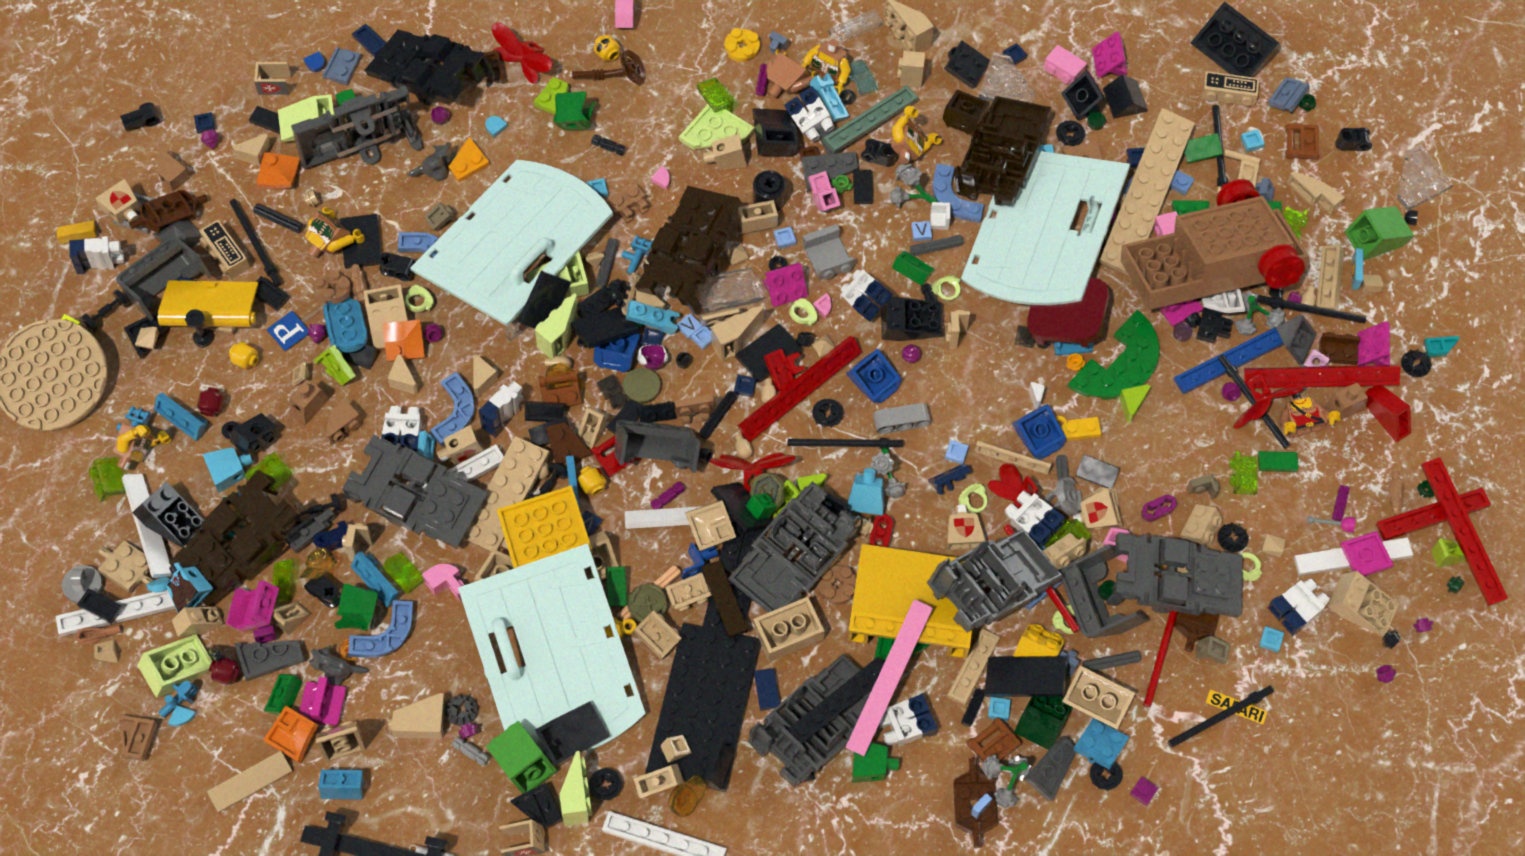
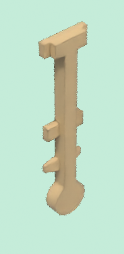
[622,272,641,315]

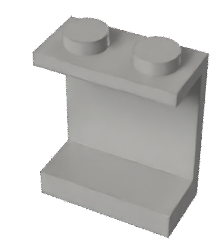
[802,224,854,281]

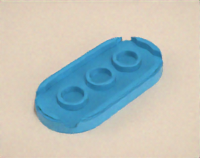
[323,296,368,352]

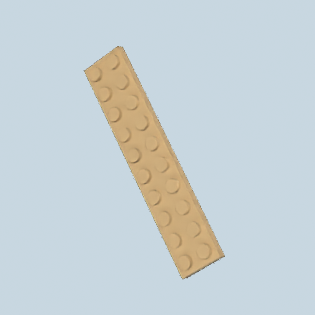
[1098,108,1195,276]

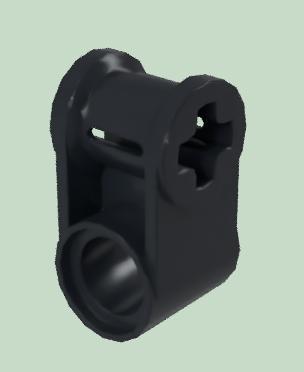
[1335,128,1372,151]
[861,139,896,167]
[378,252,415,281]
[304,572,341,608]

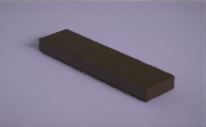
[701,560,748,638]

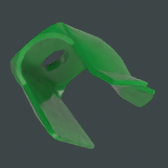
[553,91,596,131]
[335,584,378,631]

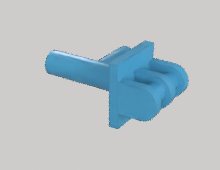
[621,235,653,275]
[117,406,151,431]
[158,681,198,718]

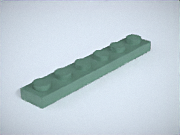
[823,85,918,154]

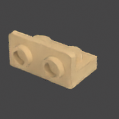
[1042,533,1086,570]

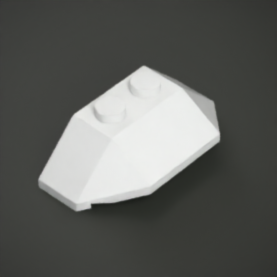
[1201,288,1245,313]

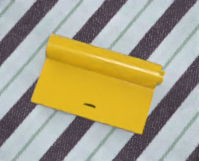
[158,280,258,327]

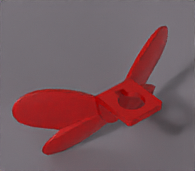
[491,22,553,84]
[1233,374,1303,429]
[709,452,796,492]
[988,463,1038,509]

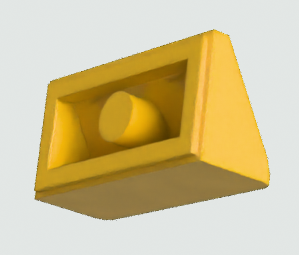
[57,220,97,244]

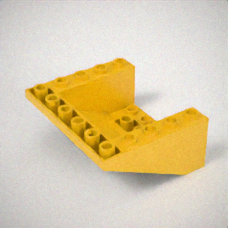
[848,544,972,659]

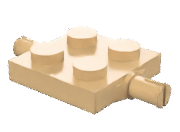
[98,541,154,593]

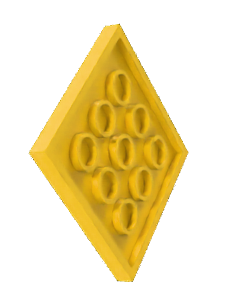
[496,485,593,568]

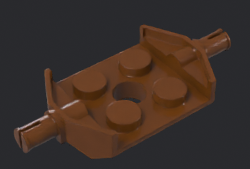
[129,190,208,233]
[1174,603,1219,652]
[953,758,998,848]

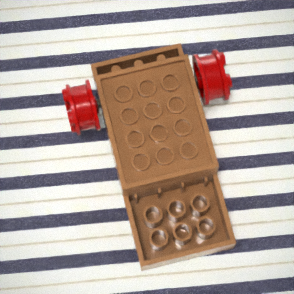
[1121,179,1309,310]

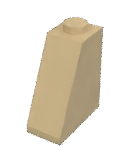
[388,693,446,739]

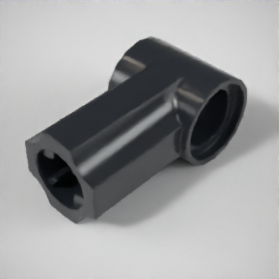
[120,102,160,131]

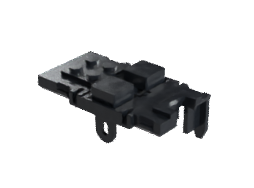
[365,29,495,106]

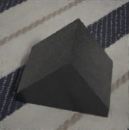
[1061,70,1105,121]
[1103,74,1148,119]

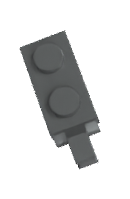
[284,508,336,553]

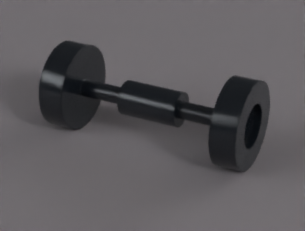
[81,289,129,331]
[185,309,213,348]
[525,462,567,500]
[294,493,341,525]

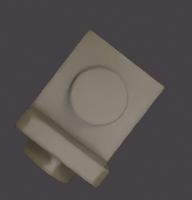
[424,202,457,232]
[1187,474,1219,499]
[1196,636,1230,664]

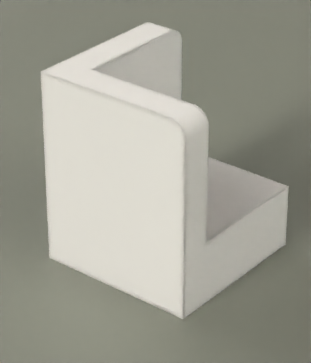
[930,202,950,230]

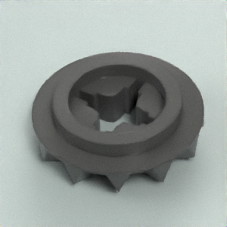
[445,693,477,726]

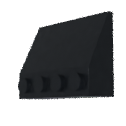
[1190,1,1282,78]

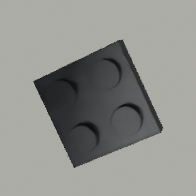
[944,40,990,89]

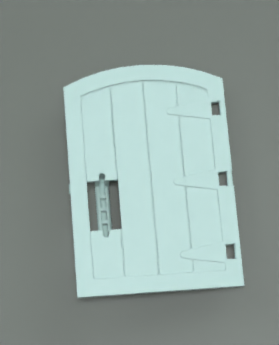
[961,147,1130,305]
[410,160,613,327]
[458,543,646,760]

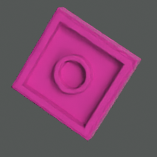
[1340,531,1394,577]

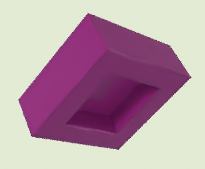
[253,625,277,644]
[1129,776,1159,806]

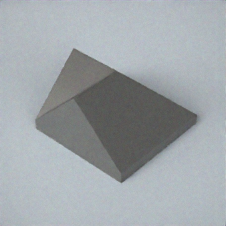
[152,218,201,248]
[1276,314,1316,365]

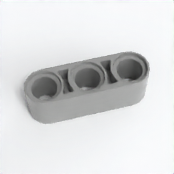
[873,403,931,434]

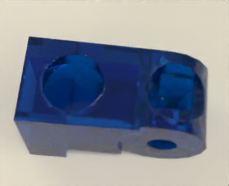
[313,520,348,553]

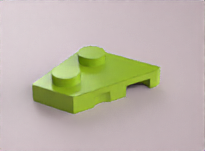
[313,345,356,386]

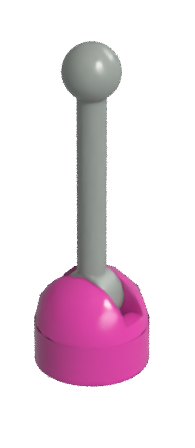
[1307,516,1355,533]

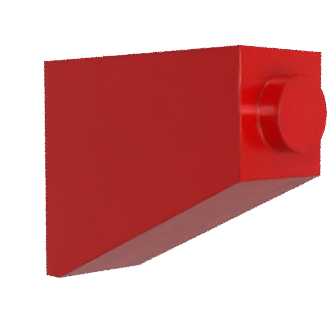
[1365,385,1411,442]

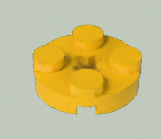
[724,28,760,62]

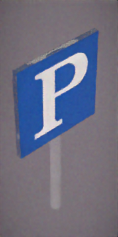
[266,301,329,352]

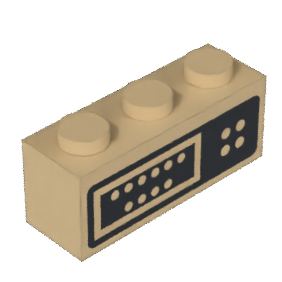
[1201,71,1259,106]
[199,220,250,279]

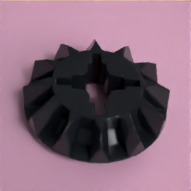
[1056,120,1085,146]
[608,279,630,308]
[1401,349,1432,377]
[812,399,843,427]
[1217,522,1249,553]
[1089,762,1122,791]
[589,768,622,801]

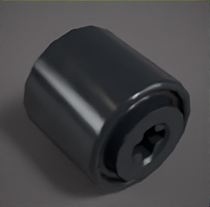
[753,170,786,211]

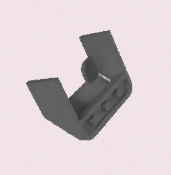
[116,237,212,321]
[615,420,701,473]
[1060,544,1148,638]

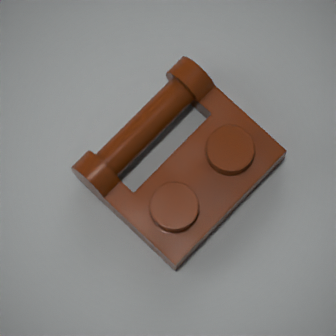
[1285,123,1319,160]
[538,370,582,407]
[966,717,1021,761]

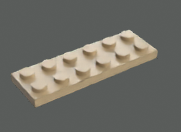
[463,436,550,552]

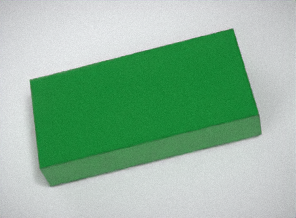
[1257,451,1298,472]
[605,566,627,607]

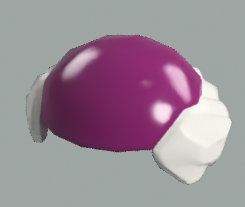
[637,344,668,370]

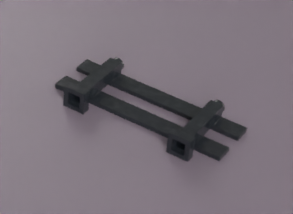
[300,811,450,856]

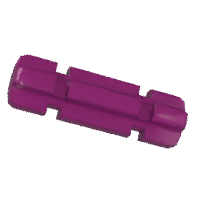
[756,64,768,96]
[650,481,684,509]
[1332,485,1350,522]

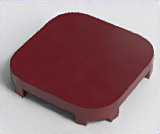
[1027,277,1110,348]

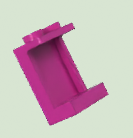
[226,580,279,632]

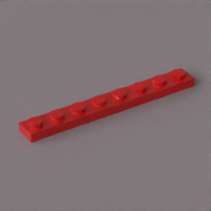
[737,336,861,442]
[1244,365,1400,388]
[1421,457,1508,607]

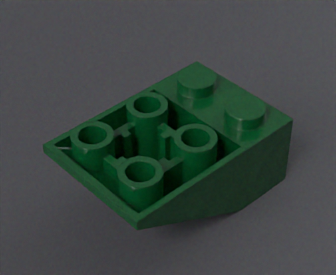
[1014,693,1073,750]

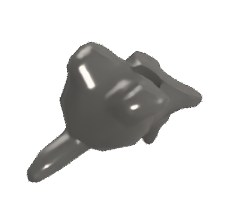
[407,142,456,181]
[309,645,368,686]

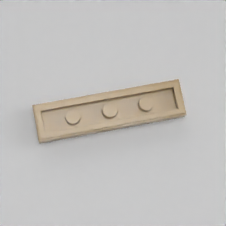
[947,628,1000,706]

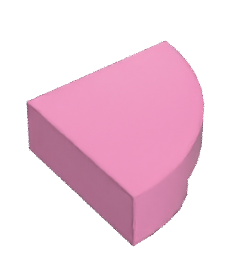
[651,165,669,190]
[813,293,831,319]

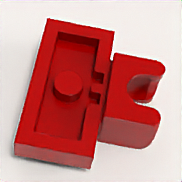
[763,348,805,391]

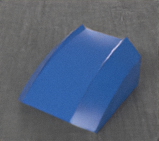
[593,334,641,373]
[846,348,901,403]
[1011,404,1066,459]

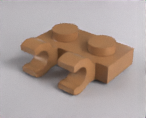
[605,183,648,223]
[674,394,714,425]

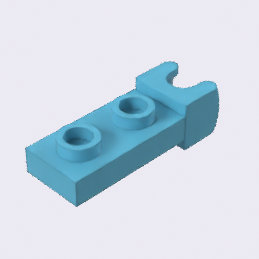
[810,73,849,122]
[626,300,680,335]

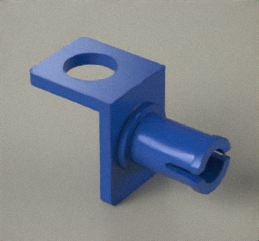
[681,543,718,579]

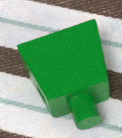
[852,743,899,783]

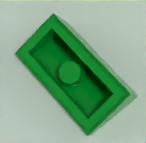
[1184,133,1223,164]
[892,251,935,286]
[264,674,302,716]

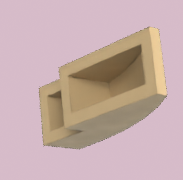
[1287,172,1345,215]

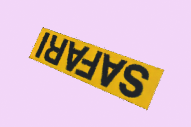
[1206,690,1268,725]

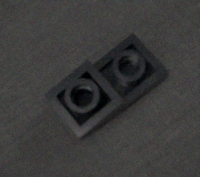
[528,417,572,447]

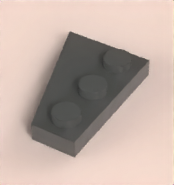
[801,151,858,193]
[234,641,305,681]
[1024,737,1076,801]

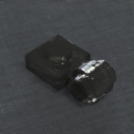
[1014,325,1051,349]
[596,374,628,409]

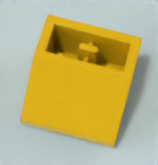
[1013,623,1066,657]

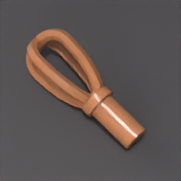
[76,625,121,645]

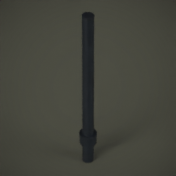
[1212,105,1228,187]
[230,199,282,287]
[1257,295,1366,324]
[1218,354,1290,449]
[787,438,903,449]
[1168,685,1274,748]

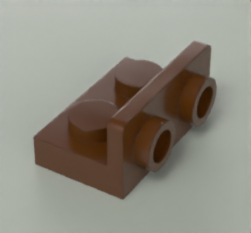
[1319,332,1360,365]

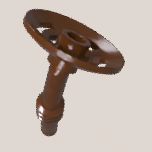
[572,50,645,84]

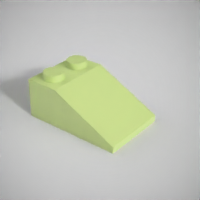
[137,634,212,698]

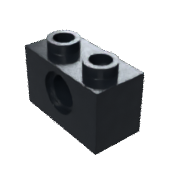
[230,413,277,455]

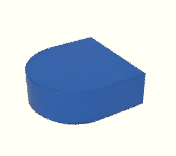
[303,51,325,72]

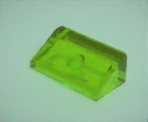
[383,552,424,594]
[272,559,294,601]

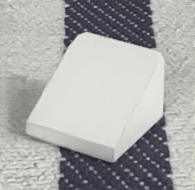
[1029,382,1045,409]

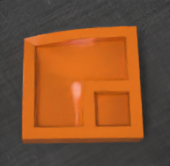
[256,152,300,189]
[383,320,425,361]
[263,706,319,764]

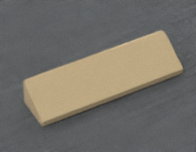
[1316,244,1344,311]
[975,440,1052,475]
[207,751,292,813]

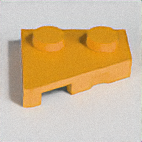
[448,138,490,183]

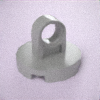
[1044,476,1082,516]
[62,565,103,604]

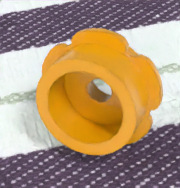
[1066,353,1085,371]

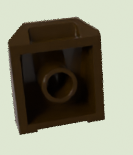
[942,90,990,134]

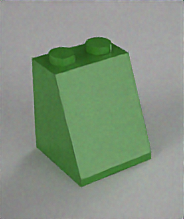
[1344,206,1414,261]
[486,720,557,794]

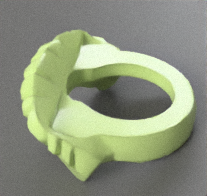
[931,275,960,301]
[404,285,434,312]
[789,298,818,326]
[958,483,988,513]
[1239,552,1262,581]
[1052,604,1080,634]

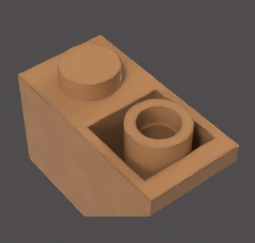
[157,148,190,192]
[326,399,362,446]

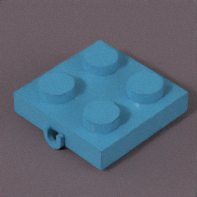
[1073,718,1129,770]

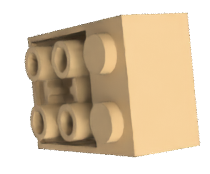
[883,0,934,52]
[363,284,408,350]
[711,305,764,362]
[1327,571,1399,637]

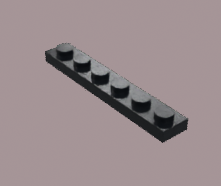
[788,657,884,745]

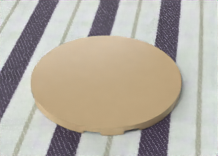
[0,319,107,431]

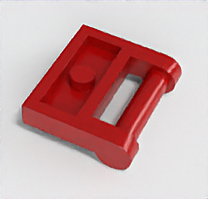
[590,436,640,478]

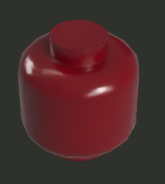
[197,387,224,417]
[208,657,240,685]

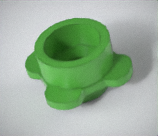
[831,175,852,194]

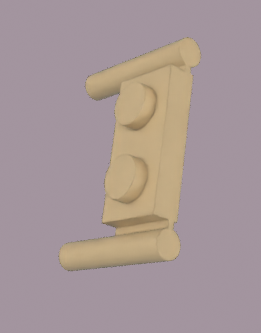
[1216,149,1261,194]

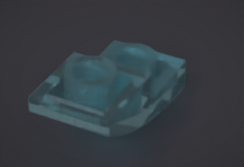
[849,59,878,95]

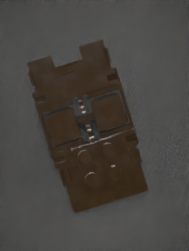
[954,96,1052,207]
[635,186,741,316]
[169,469,301,607]

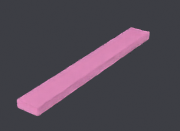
[845,599,932,756]

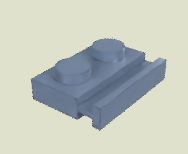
[322,47,361,85]
[1268,77,1310,112]

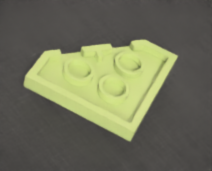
[679,100,755,150]

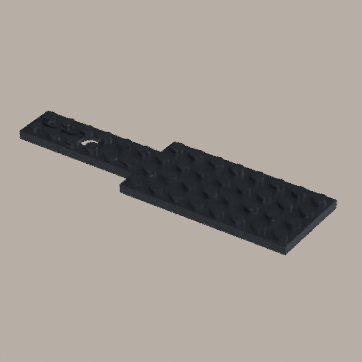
[645,522,766,792]

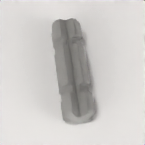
[452,737,489,766]

